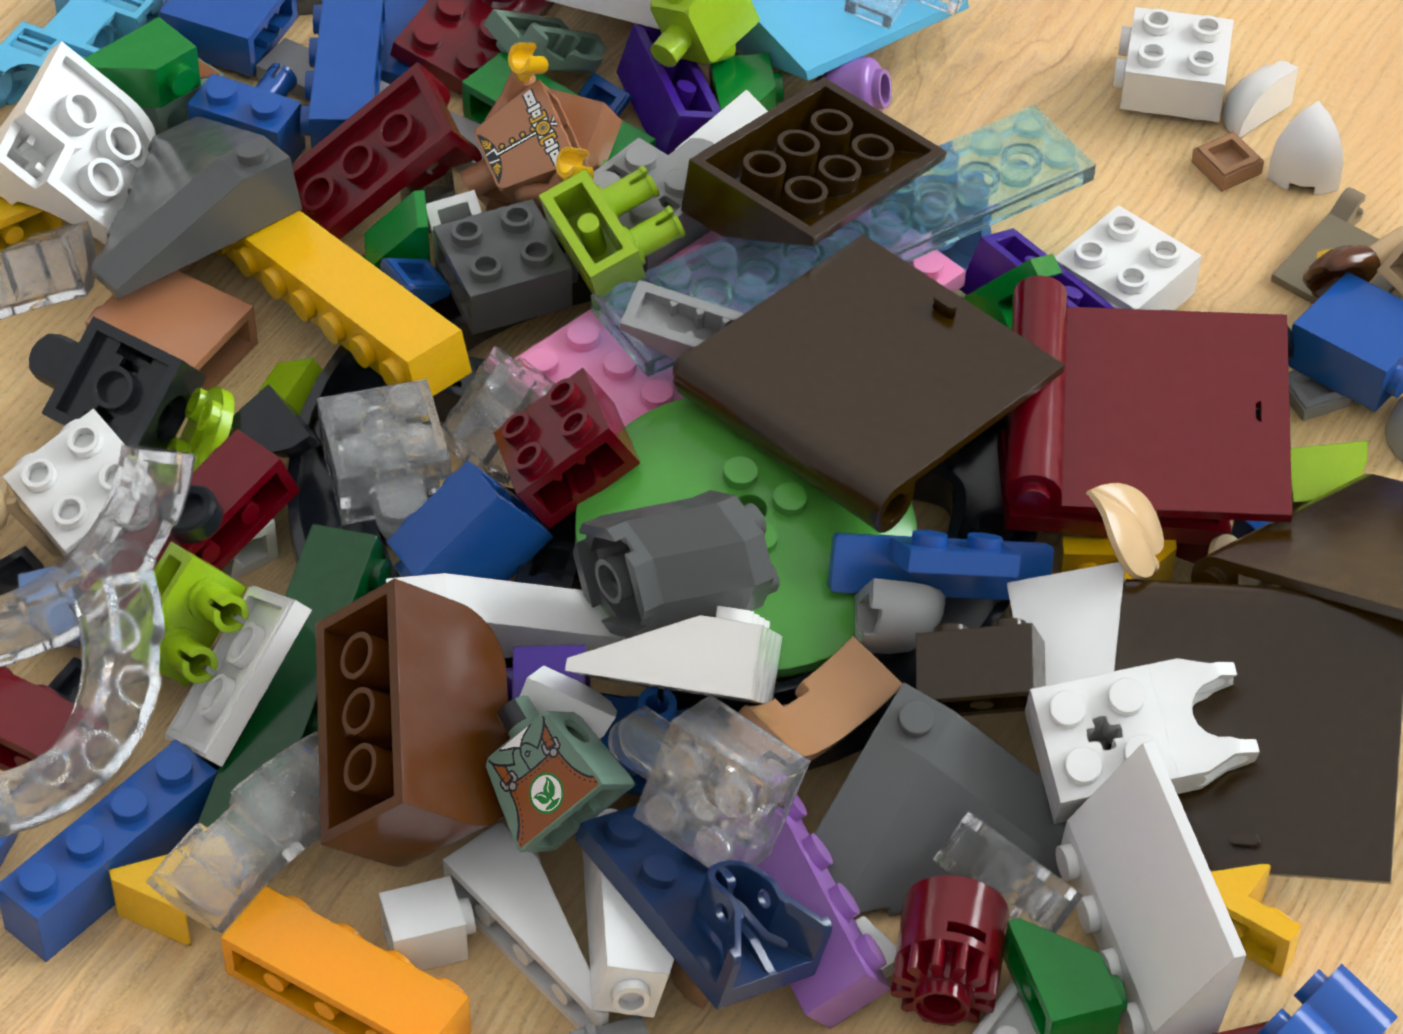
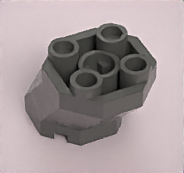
[573,490,780,638]

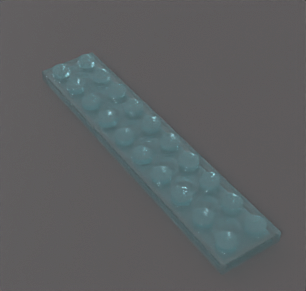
[591,104,1096,377]

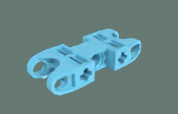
[0,0,166,108]

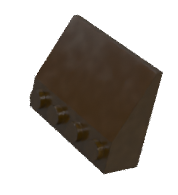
[681,77,947,247]

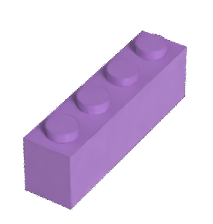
[702,775,891,1029]

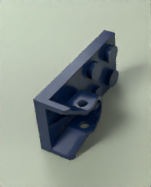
[575,793,832,1010]

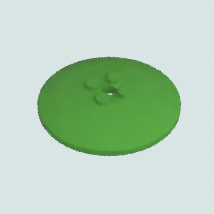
[575,398,917,678]

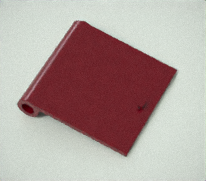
[1005,275,1292,523]

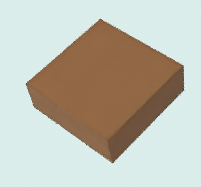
[1191,131,1264,191]

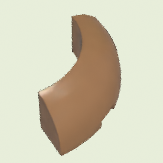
[703,636,903,776]

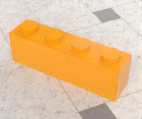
[221,886,471,1034]

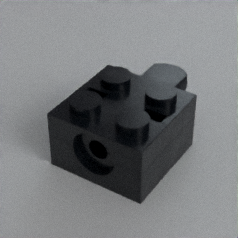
[29,316,207,473]

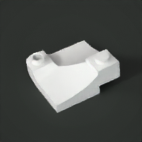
[0,41,156,244]

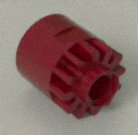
[891,875,1009,1026]

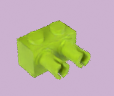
[539,165,686,306]
[110,542,249,687]

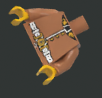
[460,42,594,208]

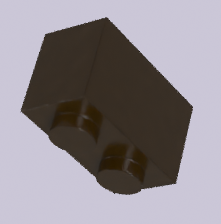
[916,618,1046,716]

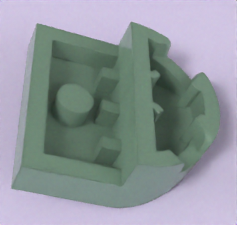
[483,9,606,76]

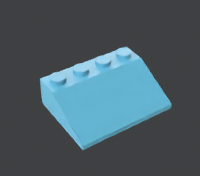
[735,0,969,81]

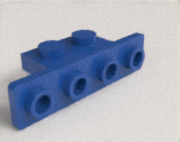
[827,530,1054,600]

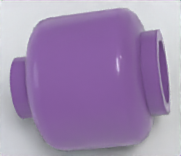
[815,57,892,112]

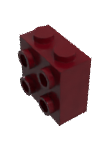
[493,368,640,529]

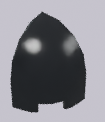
[231,384,322,458]

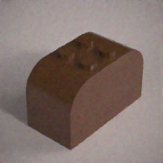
[316,578,510,867]

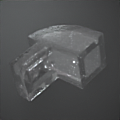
[932,811,1083,934]

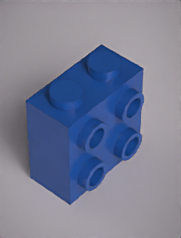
[159,0,298,77]
[1288,271,1403,412]
[386,460,553,581]

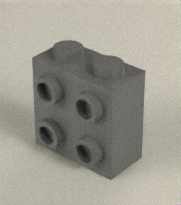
[433,199,578,335]

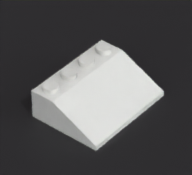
[565,606,783,704]
[1056,740,1246,1034]

